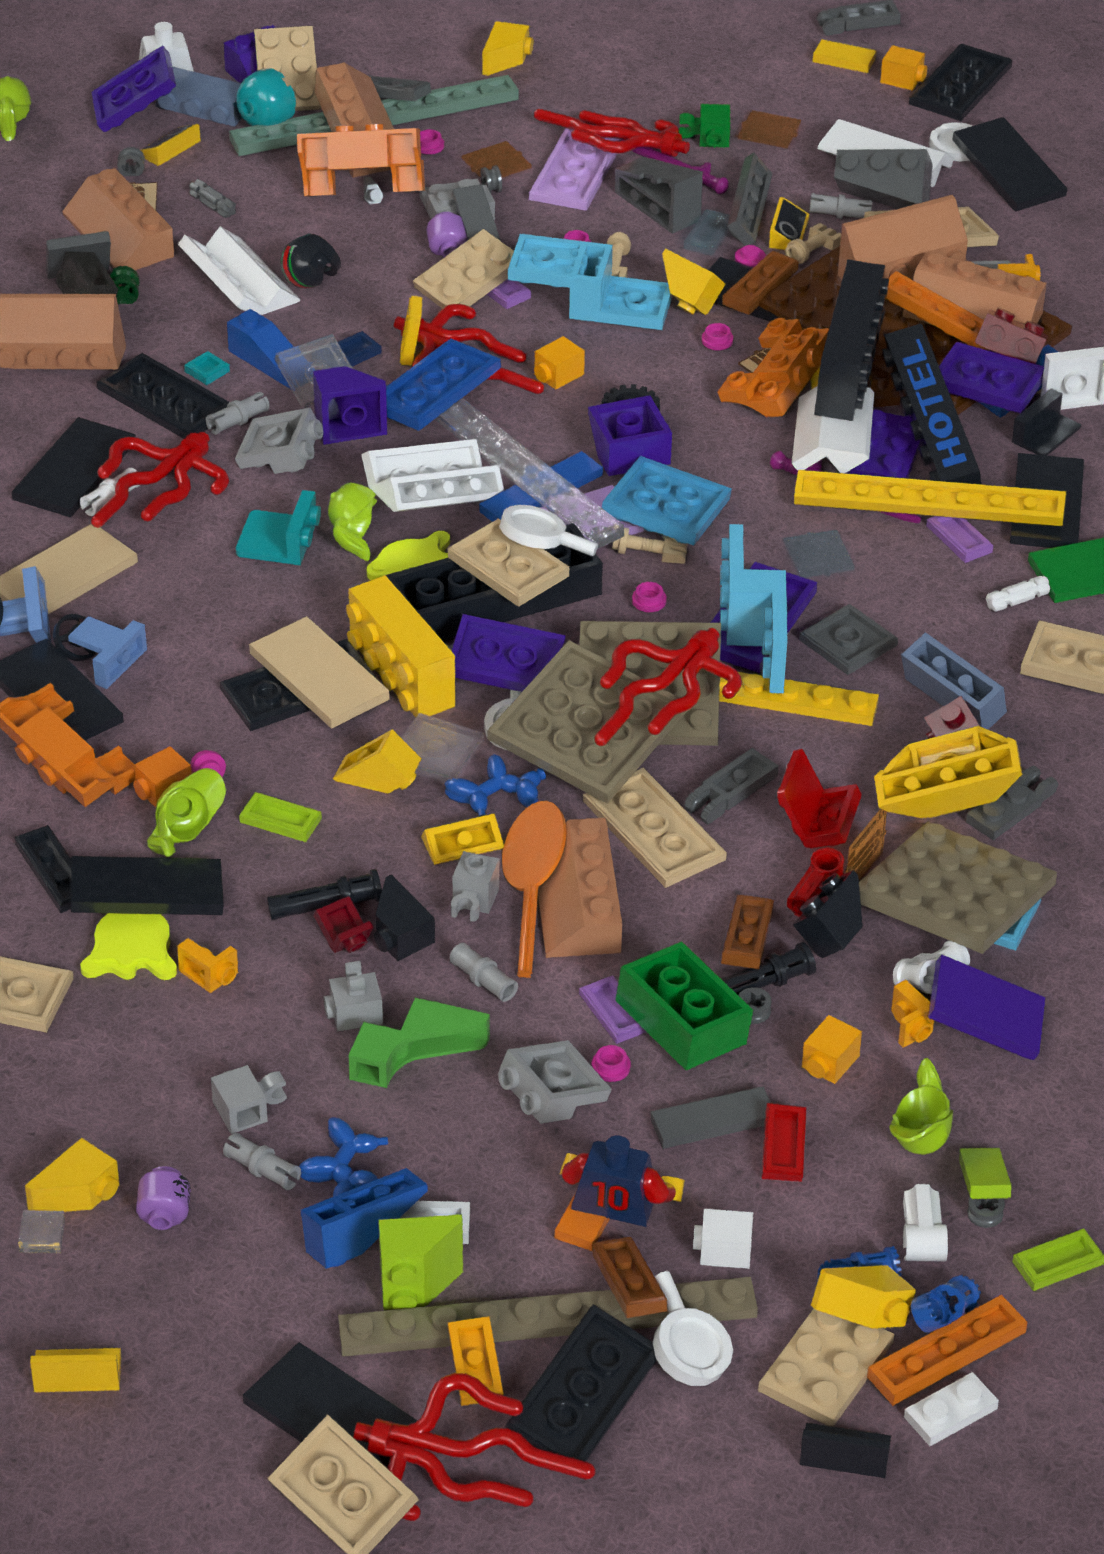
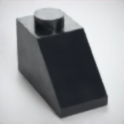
[374,874,435,961]

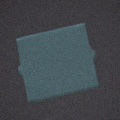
[783,530,855,578]

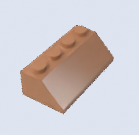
[315,63,394,178]
[63,168,174,270]
[838,195,968,280]
[903,251,1047,325]
[0,294,126,369]
[538,818,622,958]

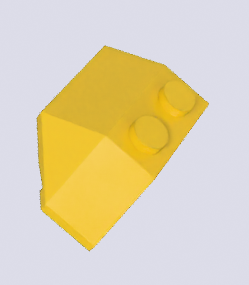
[874,726,1022,818]

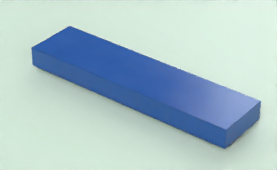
[479,451,603,522]

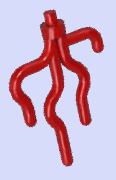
[534,109,690,157]
[393,304,544,394]
[91,432,229,528]
[594,628,742,746]
[353,1373,596,1521]

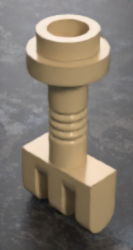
[785,223,841,264]
[607,232,631,278]
[612,527,688,564]

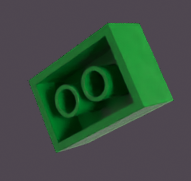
[615,941,753,1070]

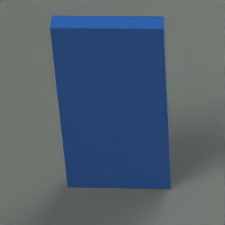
[386,338,501,431]

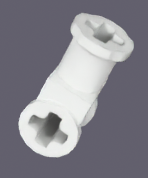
[893,940,970,994]

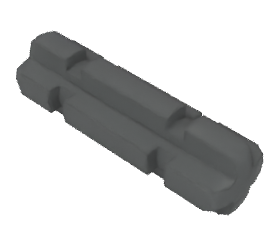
[189,179,236,218]

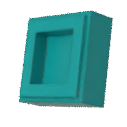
[184,351,230,385]

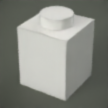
[693,1209,753,1269]

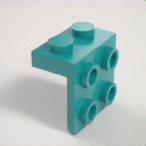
[236,490,321,565]

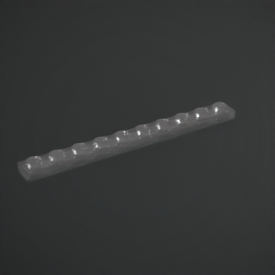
[435,398,624,549]

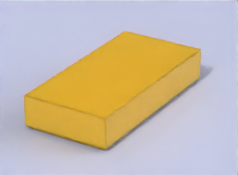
[812,39,877,73]
[400,296,423,366]

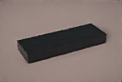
[14,825,71,913]

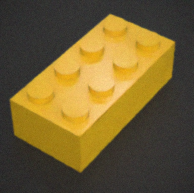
[346,575,455,721]

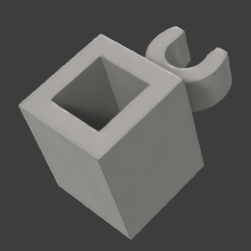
[451,851,499,922]
[323,961,383,1031]
[211,1065,287,1134]

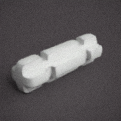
[986,576,1050,612]

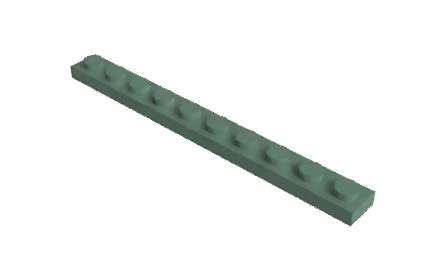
[229,75,519,156]

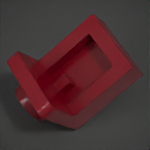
[313,896,374,953]

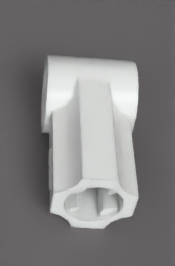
[903,1184,948,1261]

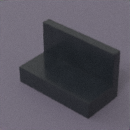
[1012,388,1081,455]
[800,1422,891,1478]

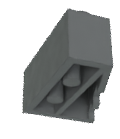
[834,149,933,209]
[615,156,703,234]

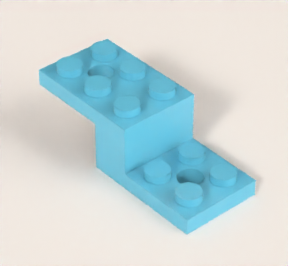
[508,234,672,330]
[720,524,787,693]

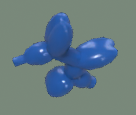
[445,754,546,817]
[299,1117,388,1197]

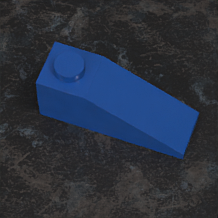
[227,309,314,392]
[301,1168,428,1269]

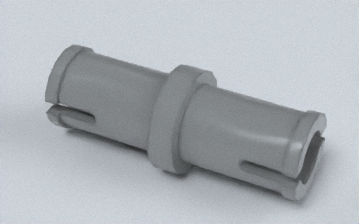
[809,193,872,219]
[206,392,270,435]
[449,942,518,1002]
[223,1133,301,1190]

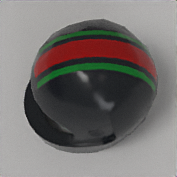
[280,233,341,288]

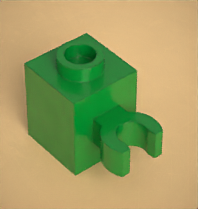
[679,104,730,147]

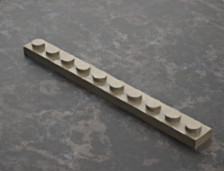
[338,1277,758,1357]

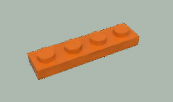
[886,271,991,351]
[867,1295,1028,1406]

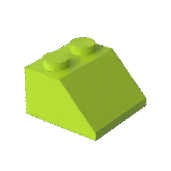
[379,1214,463,1310]

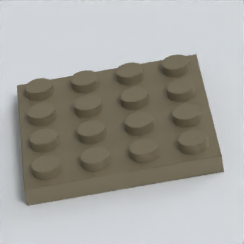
[579,621,721,746]
[487,640,687,804]
[859,821,1057,954]

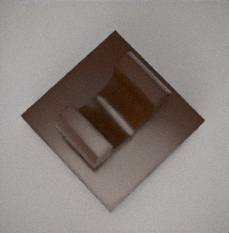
[867,371,900,407]

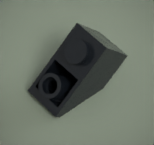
[793,870,863,958]

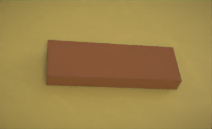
[722,251,799,315]
[721,895,774,969]
[592,1237,667,1318]

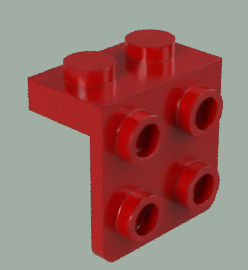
[777,749,862,849]

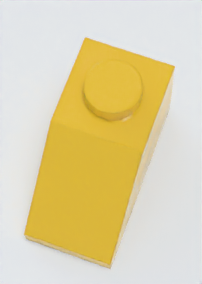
[482,21,534,75]
[662,248,725,315]
[333,729,422,794]
[25,1138,120,1214]
[811,1265,916,1329]

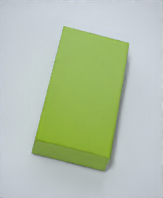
[239,792,322,842]
[959,1148,1011,1199]
[1012,1228,1104,1291]

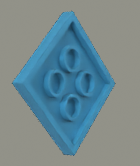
[601,456,732,546]

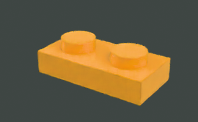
[448,1316,503,1406]

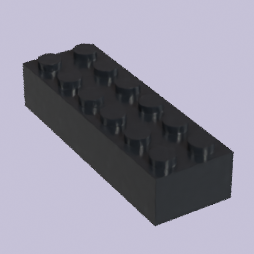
[814,259,890,421]
[386,523,603,640]

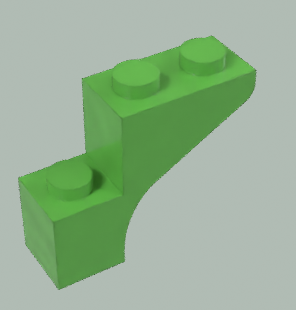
[349,998,490,1088]

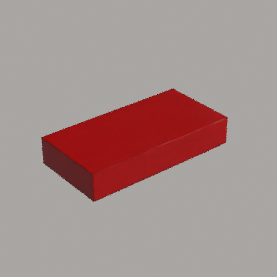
[762,1103,806,1182]

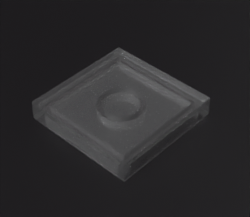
[274,334,353,409]
[402,713,484,783]

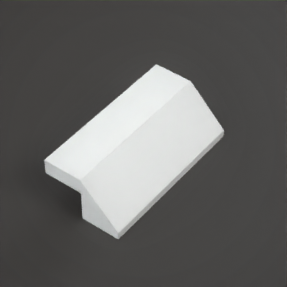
[817,119,954,187]
[178,226,300,315]
[792,386,874,474]
[361,439,504,512]

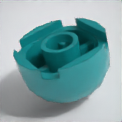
[236,68,296,126]

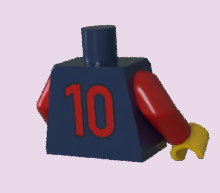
[560,1135,684,1227]

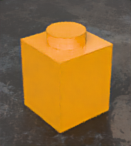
[880,45,927,91]
[534,336,585,390]
[802,1015,862,1084]

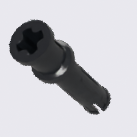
[267,868,382,920]
[722,942,816,995]

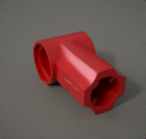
[787,847,844,917]

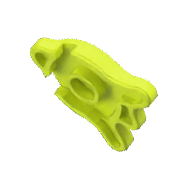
[366,531,450,580]
[80,913,177,980]

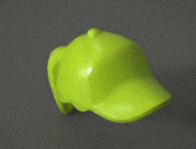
[0,76,32,141]
[328,483,377,561]
[147,768,226,857]
[889,1058,953,1155]

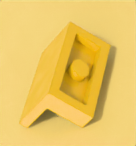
[30,1348,121,1392]

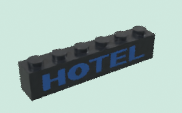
[881,323,982,485]

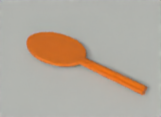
[502,801,567,978]

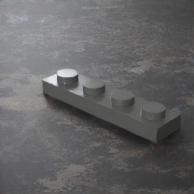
[727,153,773,245]

